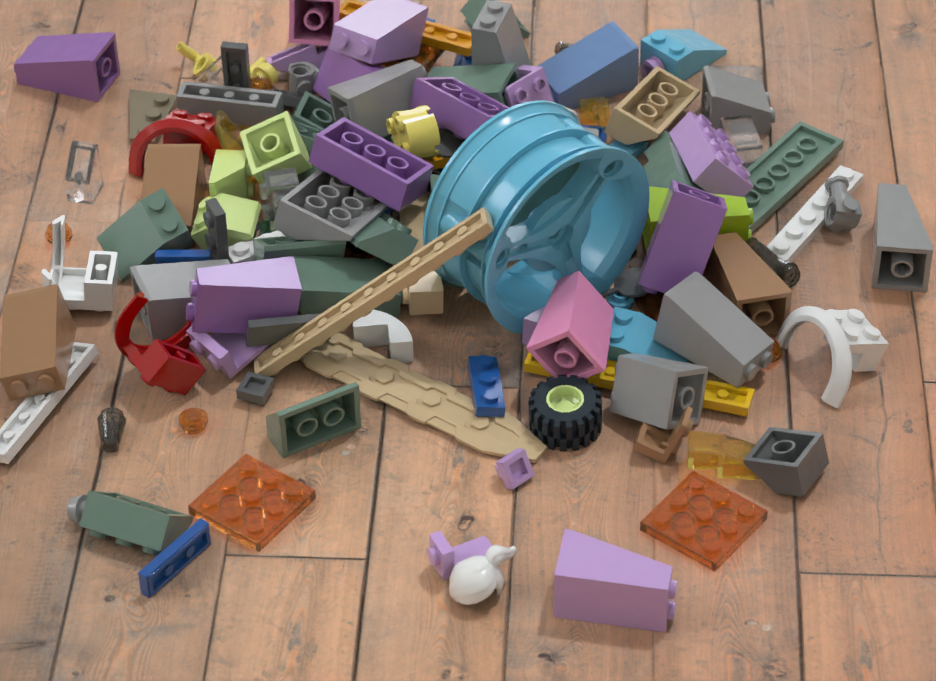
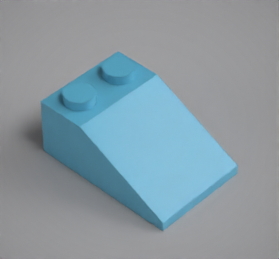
[640,29,727,81]
[607,307,690,363]

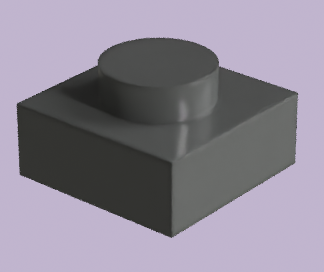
[236,372,275,405]

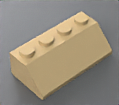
[604,66,700,145]

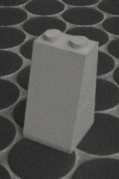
[471,0,531,68]
[327,60,427,138]
[872,183,933,292]
[130,259,230,341]
[653,271,774,388]

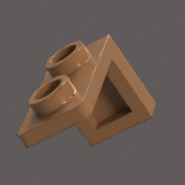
[632,406,694,464]

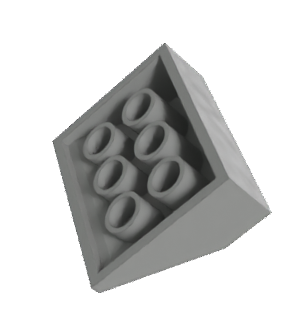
[272,169,388,241]

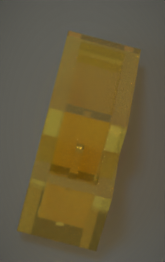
[687,431,760,479]

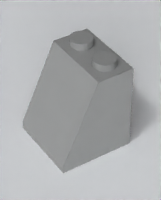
[701,66,775,137]
[610,353,709,430]

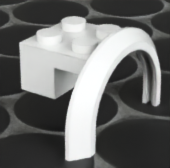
[42,215,118,312]
[775,306,889,409]

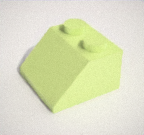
[240,111,312,189]
[209,149,255,200]
[191,193,262,250]

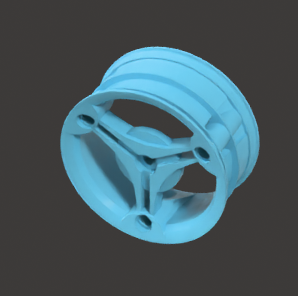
[423,100,649,335]

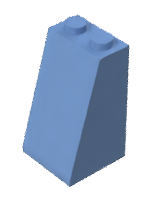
[537,21,639,110]

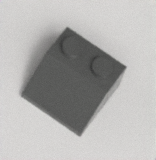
[743,427,829,497]

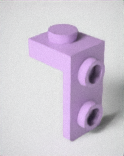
[427,531,492,580]

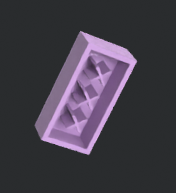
[669,111,753,197]

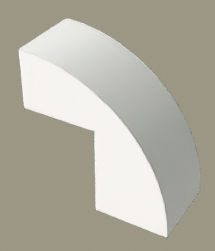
[352,310,414,363]

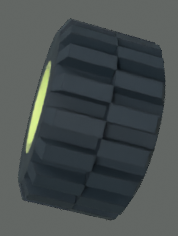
[528,374,602,452]

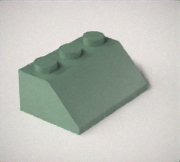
[349,212,418,265]
[253,236,346,261]
[266,382,361,458]
[79,491,194,555]

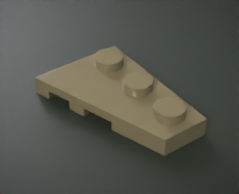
[130,89,177,145]

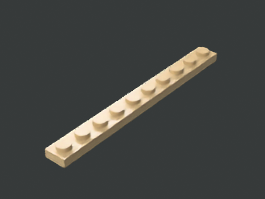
[253,207,494,377]

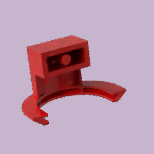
[129,110,225,177]
[114,292,207,395]

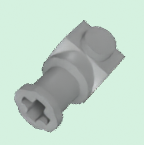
[288,61,320,94]
[824,176,862,233]

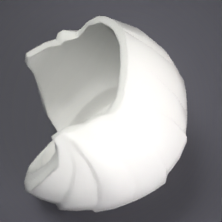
[449,545,517,605]

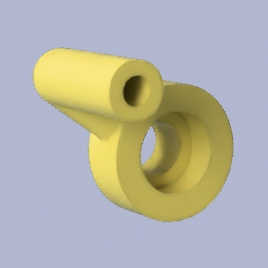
[176,42,217,79]
[250,57,279,89]

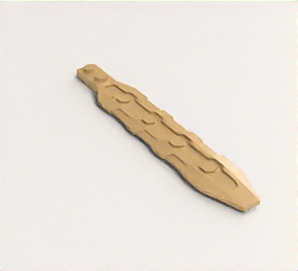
[301,333,547,463]

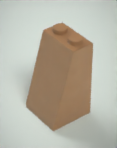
[141,144,207,246]
[706,232,792,337]
[0,284,76,401]

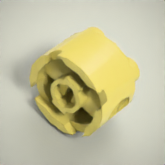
[386,105,440,159]

